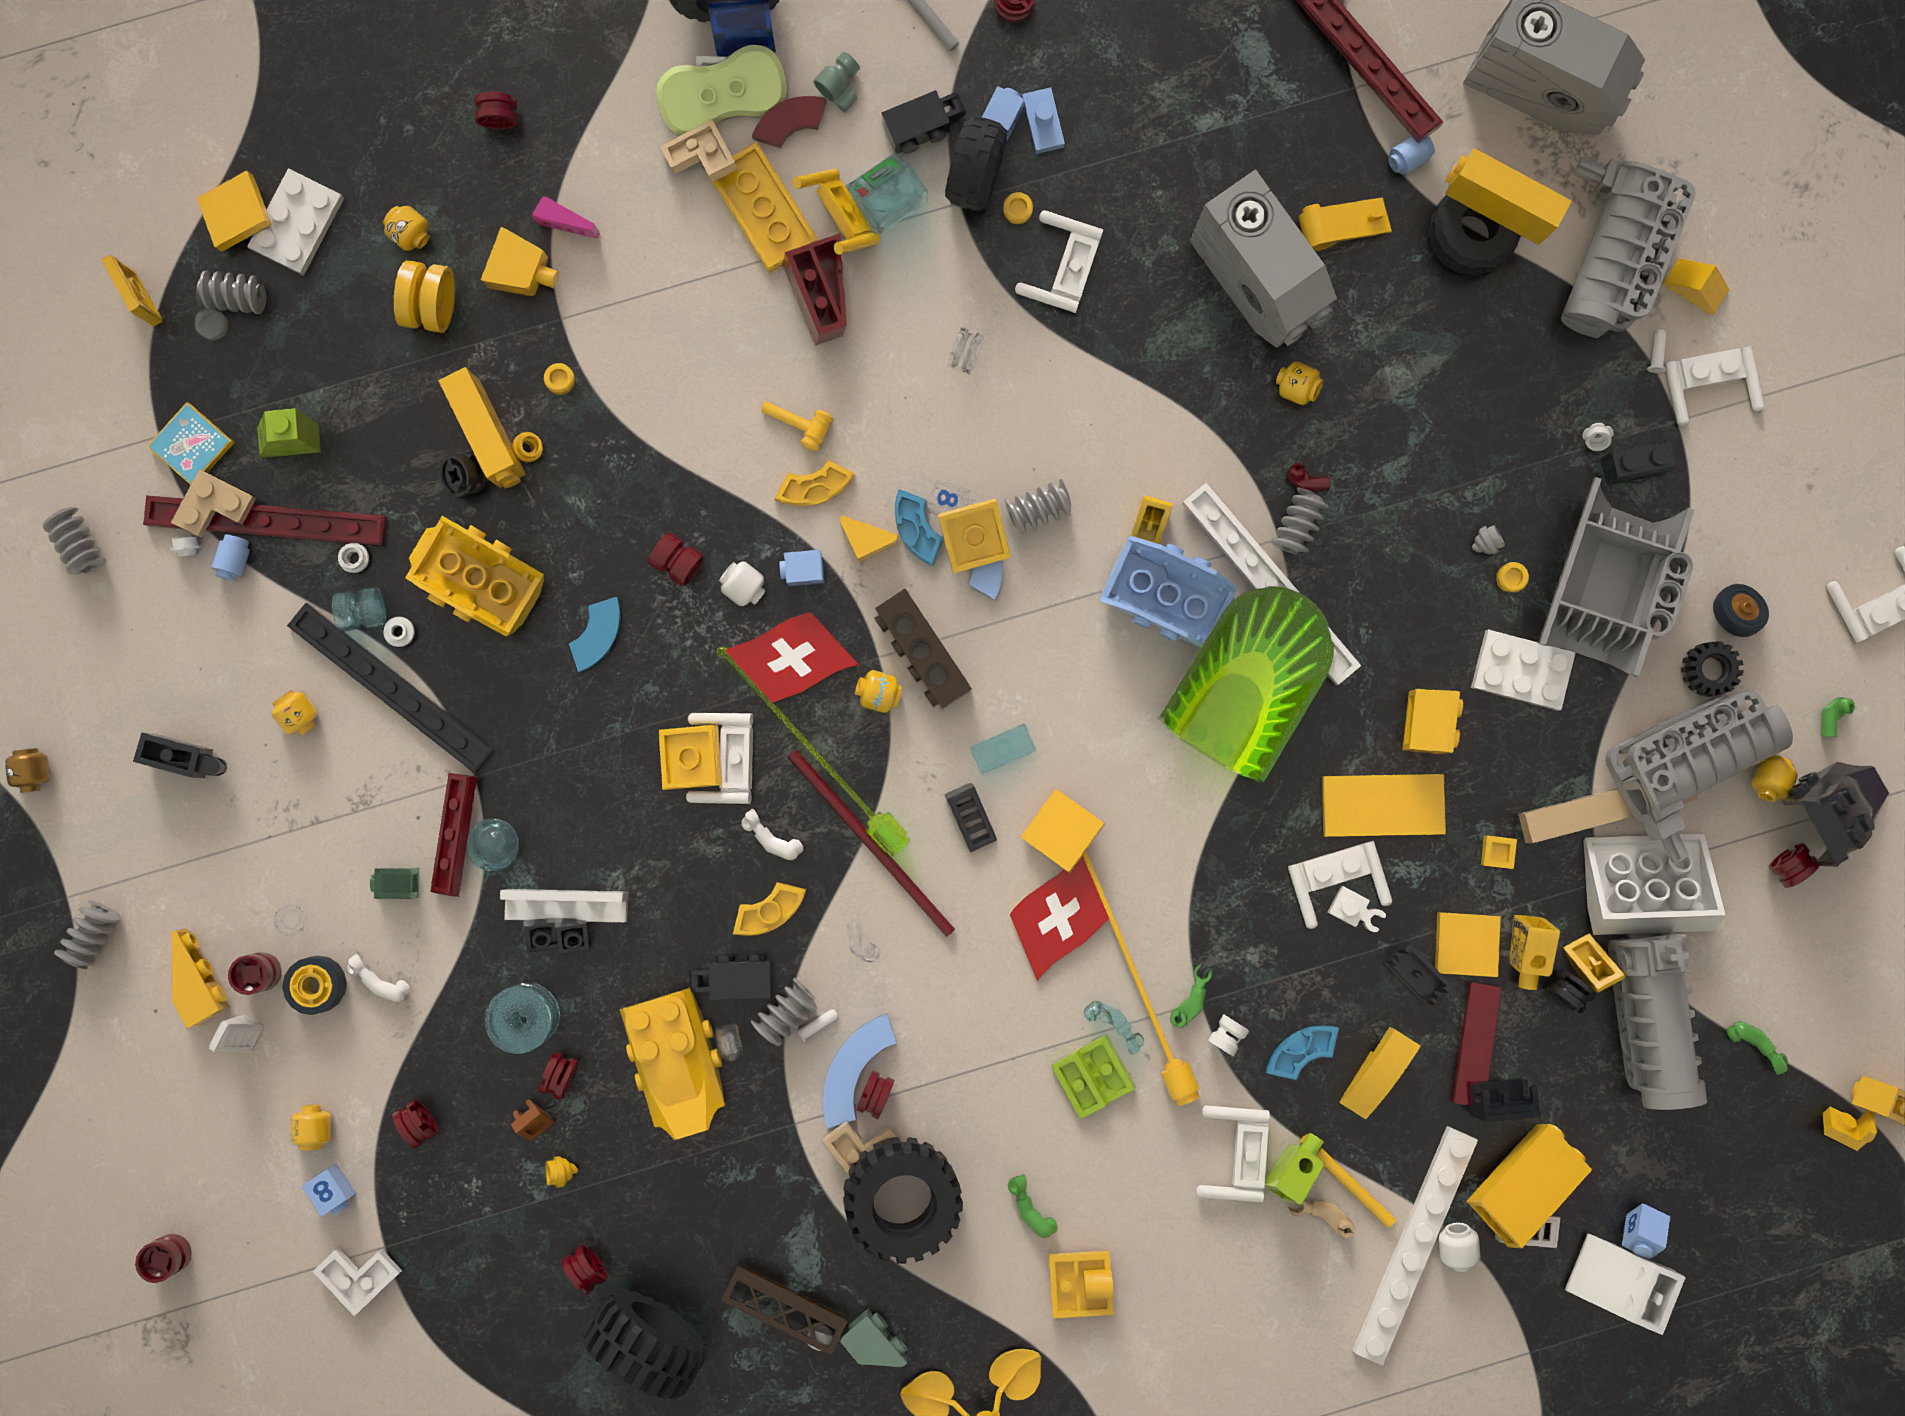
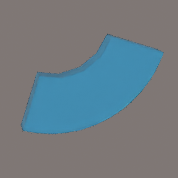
[895,489,944,567]
[569,597,621,673]
[1265,1025,1339,1080]

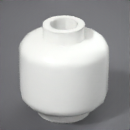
[719,562,765,606]
[1438,1223,1481,1272]

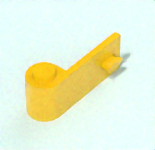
[1298,197,1392,252]

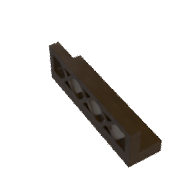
[721,1263,848,1356]

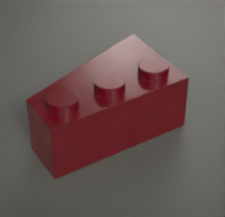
[782,233,847,346]

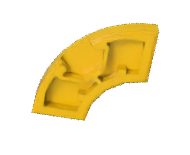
[774,460,855,507]

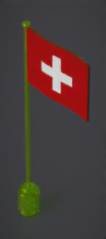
[717,612,911,856]

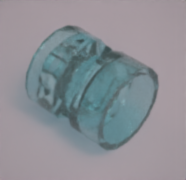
[332,587,386,632]

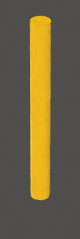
[1299,1134,1396,1228]

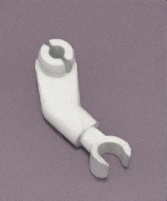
[742,809,803,860]
[347,954,411,1002]

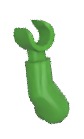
[1170,964,1213,1028]
[1727,1021,1788,1075]
[1007,1174,1058,1238]

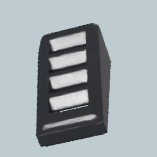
[944,783,997,852]

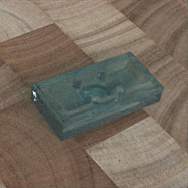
[970,723,1037,775]

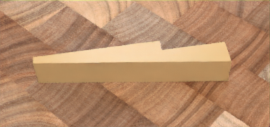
[1518,788,1698,843]

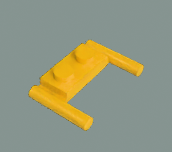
[792,168,881,254]

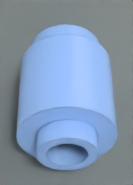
[1388,136,1435,175]
[211,534,250,581]

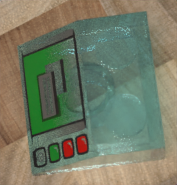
[846,152,928,234]

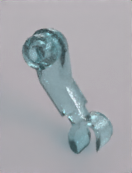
[1084,1000,1144,1055]

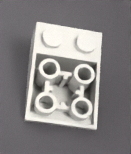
[1565,1233,1685,1335]

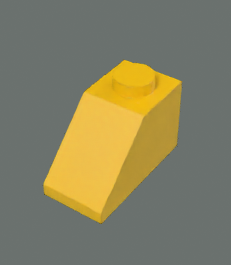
[1852,1075,1905,1125]

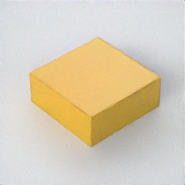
[1481,835,1517,869]

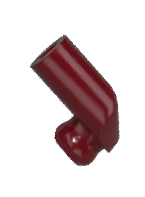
[1288,463,1330,492]

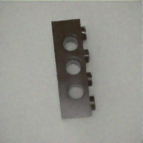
[874,588,972,710]

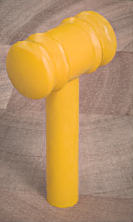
[761,401,834,452]

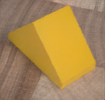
[1662,258,1730,315]
[1130,495,1173,544]
[839,515,899,563]
[1563,933,1625,992]

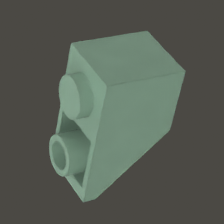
[839,1309,908,1367]

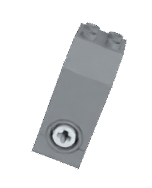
[1463,0,1645,134]
[1190,169,1337,348]

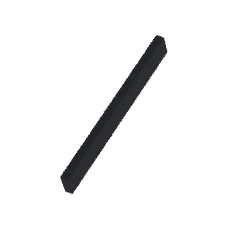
[287,602,495,773]

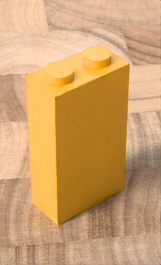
[1444,148,1572,245]
[438,367,526,488]
[1467,1124,1592,1248]

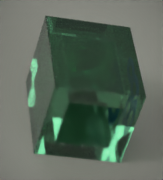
[370,868,419,899]

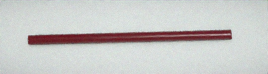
[787,749,955,937]

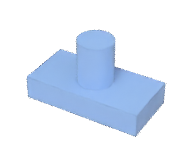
[1022,87,1065,154]

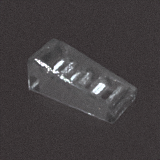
[714,1023,744,1061]

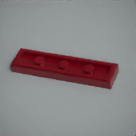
[430,773,477,897]
[1452,982,1501,1105]

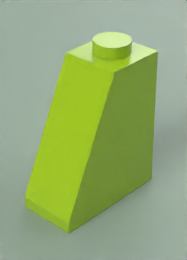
[257,408,321,458]

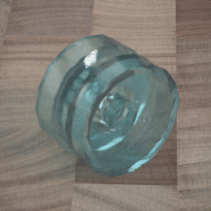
[484,983,560,1054]

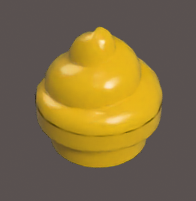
[545,1156,578,1188]

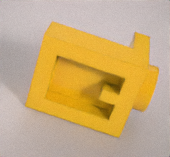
[1823,1106,1877,1151]

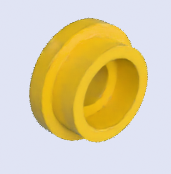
[512,432,543,462]

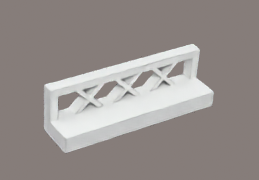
[500,889,628,922]

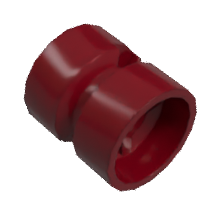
[647,532,705,587]
[228,952,282,995]
[135,1234,192,1283]

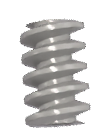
[196,270,267,314]
[1005,479,1071,534]
[1271,487,1330,555]
[42,507,106,575]
[54,901,120,969]
[751,978,817,1046]

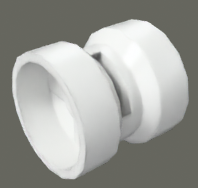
[1208,1014,1249,1057]

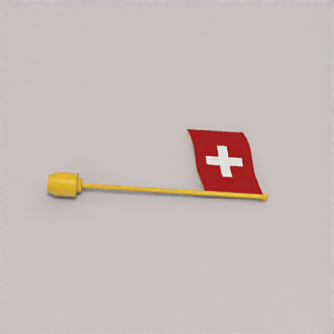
[1010,848,1200,1106]

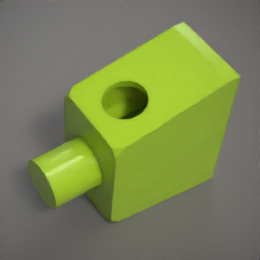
[1265,1133,1325,1205]

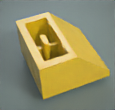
[1402,689,1463,754]

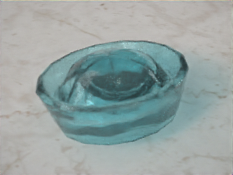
[467,819,519,871]

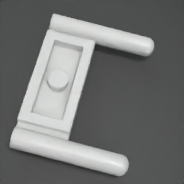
[1015,210,1103,313]
[1664,346,1765,426]
[1827,546,1905,643]
[686,713,753,804]
[1288,841,1392,929]
[1196,1106,1269,1203]

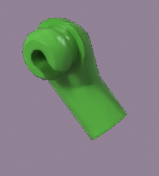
[1821,697,1855,737]

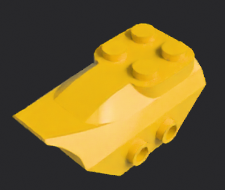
[405,516,544,637]
[620,988,725,1140]

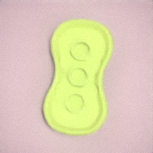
[656,45,787,136]

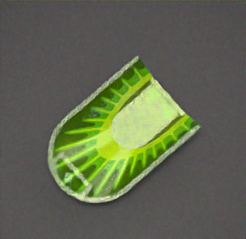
[1157,586,1334,783]

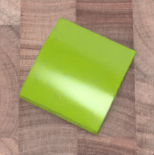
[1051,1034,1136,1119]

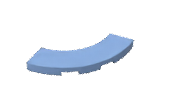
[823,1013,896,1129]

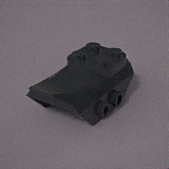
[1782,762,1889,867]

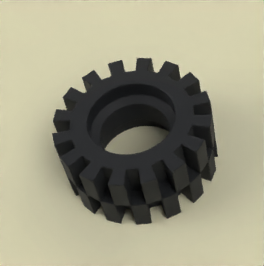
[1681,641,1744,696]

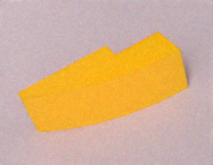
[1339,1027,1421,1119]

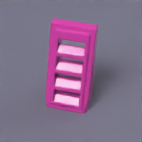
[532,196,600,239]

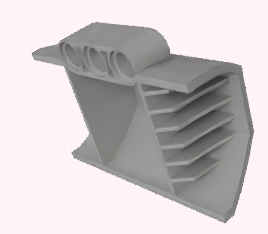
[1538,477,1694,677]

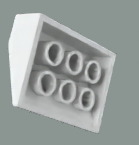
[1583,834,1725,935]

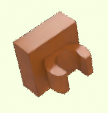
[511,1100,555,1141]

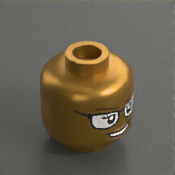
[5,748,50,793]

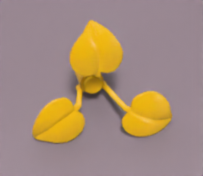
[900,1349,1041,1416]

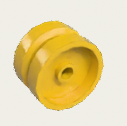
[394,260,455,333]

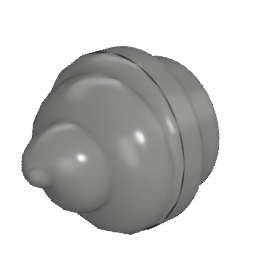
[1472,525,1505,555]

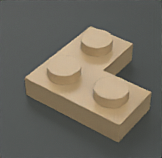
[660,119,738,182]
[171,469,256,538]
[822,1121,901,1177]

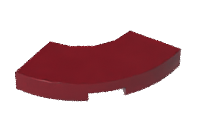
[752,96,827,148]

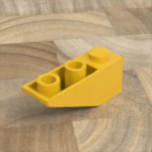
[171,929,230,1029]

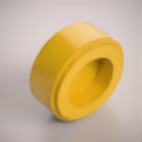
[1003,192,1033,224]
[544,363,575,395]
[1496,562,1529,593]

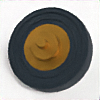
[1713,584,1769,637]

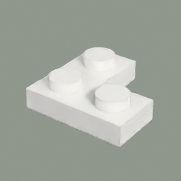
[312,1248,402,1316]

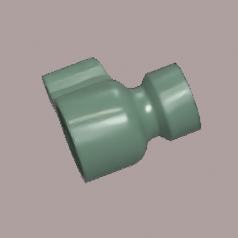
[813,52,860,113]

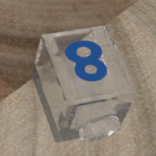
[927,480,975,516]

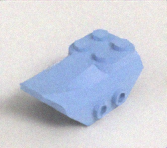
[1100,536,1238,648]

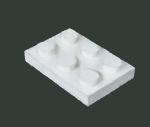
[247,168,344,276]
[1471,630,1575,711]

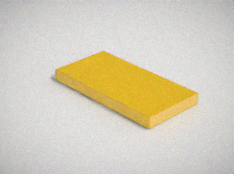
[707,141,819,274]
[1322,774,1446,836]

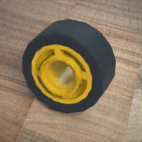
[282,955,347,1015]

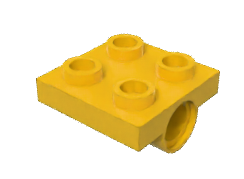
[1048,1250,1114,1319]

